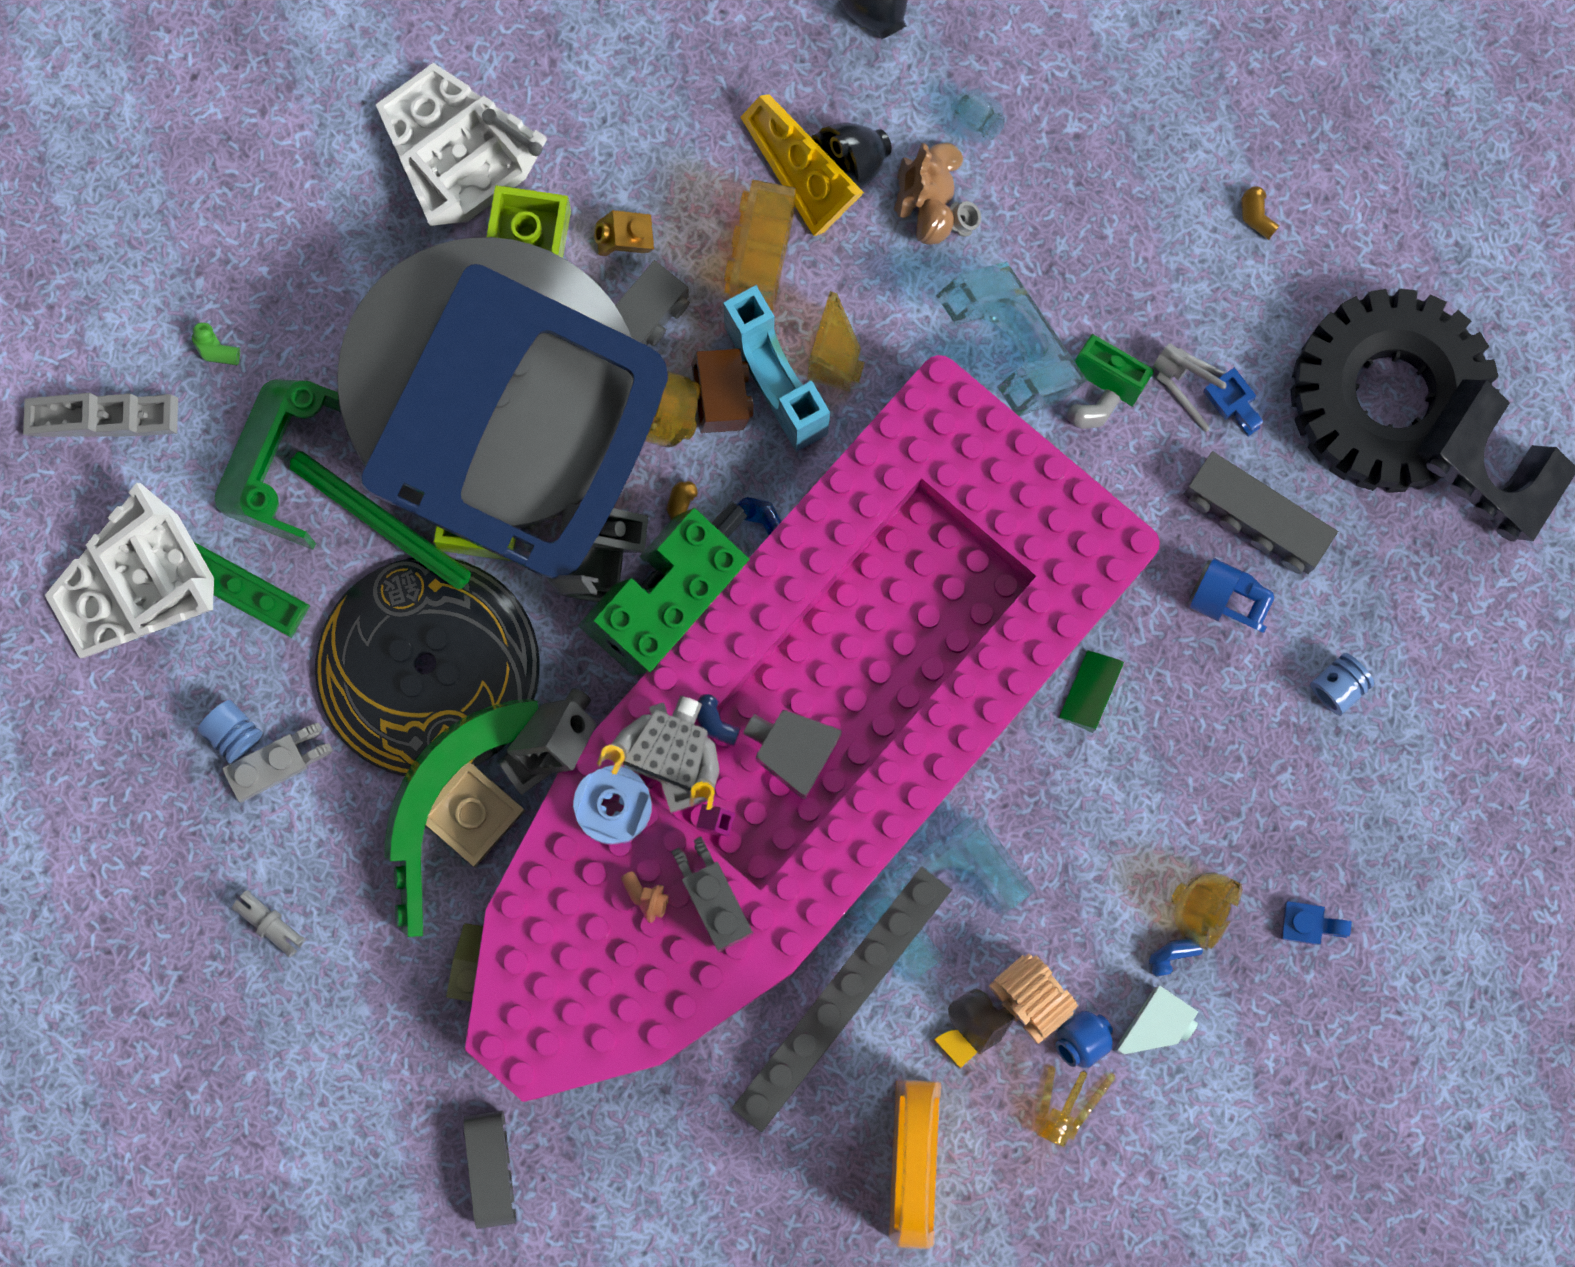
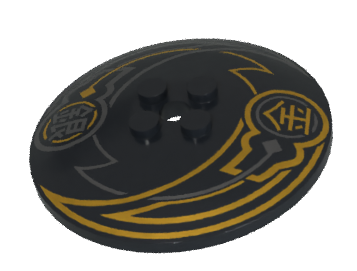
[315,558,540,776]

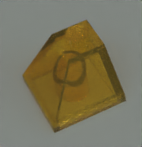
[808,291,865,392]

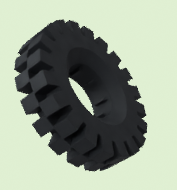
[1290,288,1500,493]

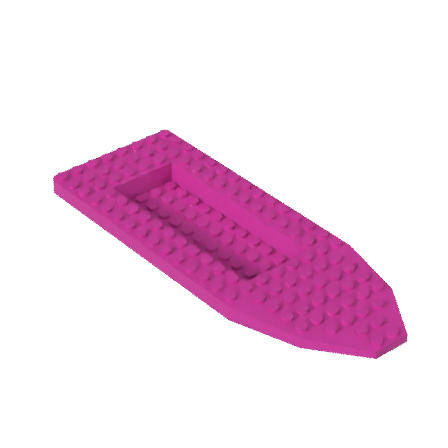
[465,355,1160,1102]

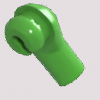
[191,323,241,365]

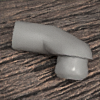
[1067,390,1121,429]

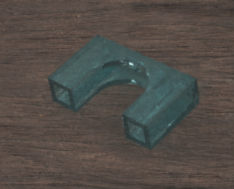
[936,261,1087,416]
[858,817,1036,983]

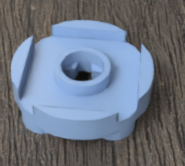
[573,765,652,845]

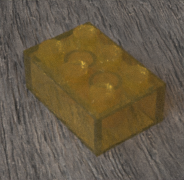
[724,179,796,313]

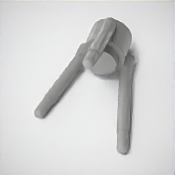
[1153,343,1226,432]

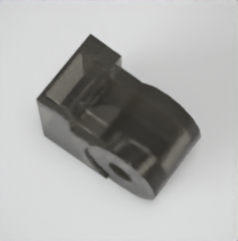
[948,989,1015,1054]

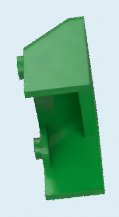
[214,379,341,550]

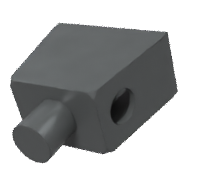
[506,688,596,775]
[743,710,842,800]

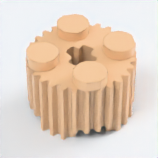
[988,954,1078,1044]

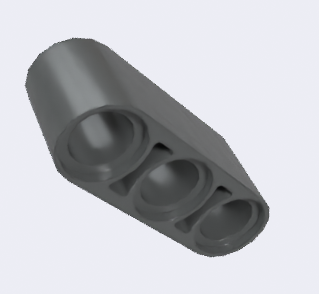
[464,1110,516,1229]

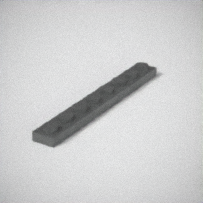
[732,866,952,1133]

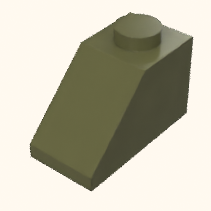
[446,923,483,1002]

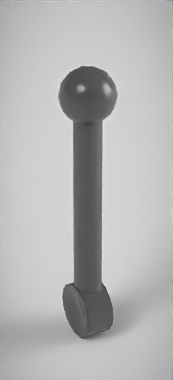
[482,109,542,156]

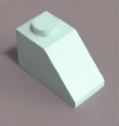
[1113,986,1198,1055]

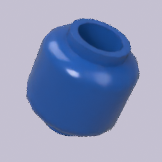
[1055,1011,1113,1068]

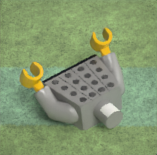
[597,696,720,810]

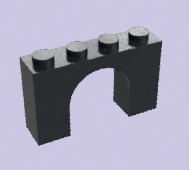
[1416,379,1575,542]

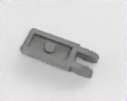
[222,723,333,803]

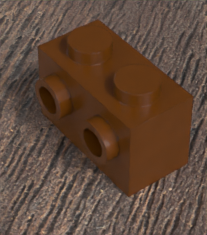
[691,349,754,433]

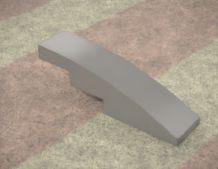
[23,393,178,437]

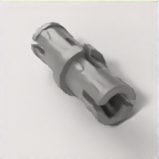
[232,890,306,958]

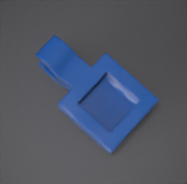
[1203,367,1263,437]
[1281,901,1352,945]

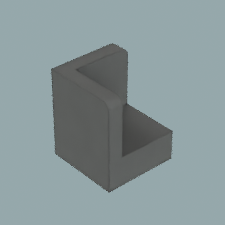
[497,753,552,795]

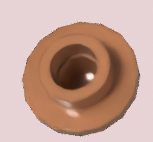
[621,872,669,923]

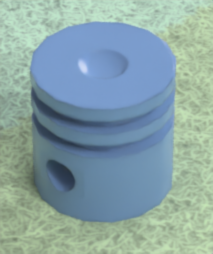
[1310,653,1375,716]
[197,700,263,763]

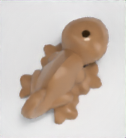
[894,143,964,245]

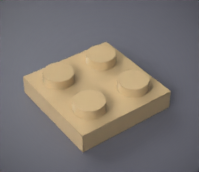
[426,762,525,868]

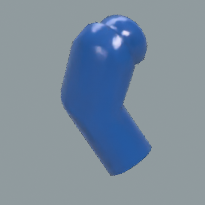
[1149,937,1203,977]

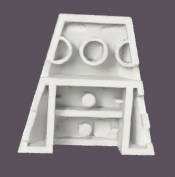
[376,63,547,226]
[45,483,214,659]

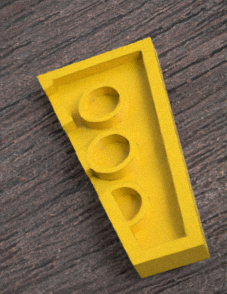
[740,94,864,236]

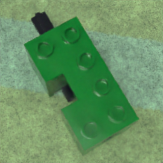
[578,501,750,676]

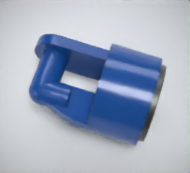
[1188,558,1274,633]

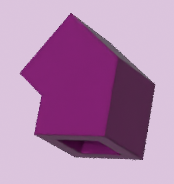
[696,804,735,837]

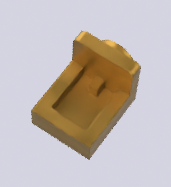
[594,210,654,256]

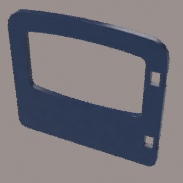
[361,264,668,579]

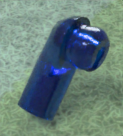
[736,497,782,536]

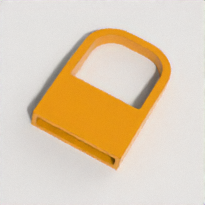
[889,1080,941,1249]

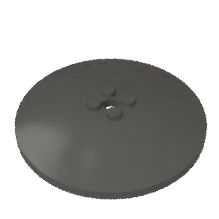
[337,237,633,529]

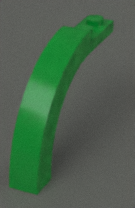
[384,699,538,937]

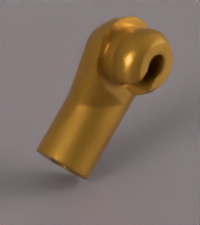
[1241,186,1280,240]
[666,481,698,520]

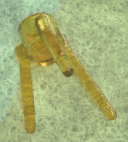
[1035,1066,1115,1148]

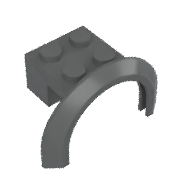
[547,504,648,602]

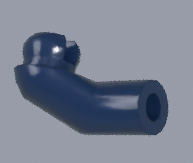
[696,694,741,746]

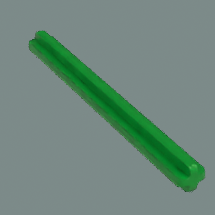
[289,451,471,589]

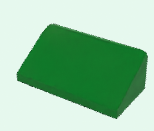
[1070,334,1155,407]
[1059,650,1124,733]

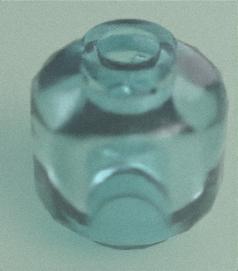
[951,89,1005,143]

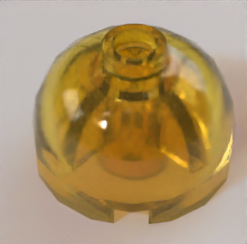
[1171,872,1243,950]

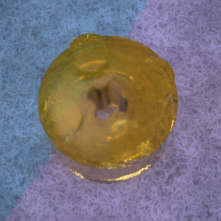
[645,371,700,448]

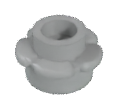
[949,201,981,237]

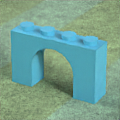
[723,285,830,452]

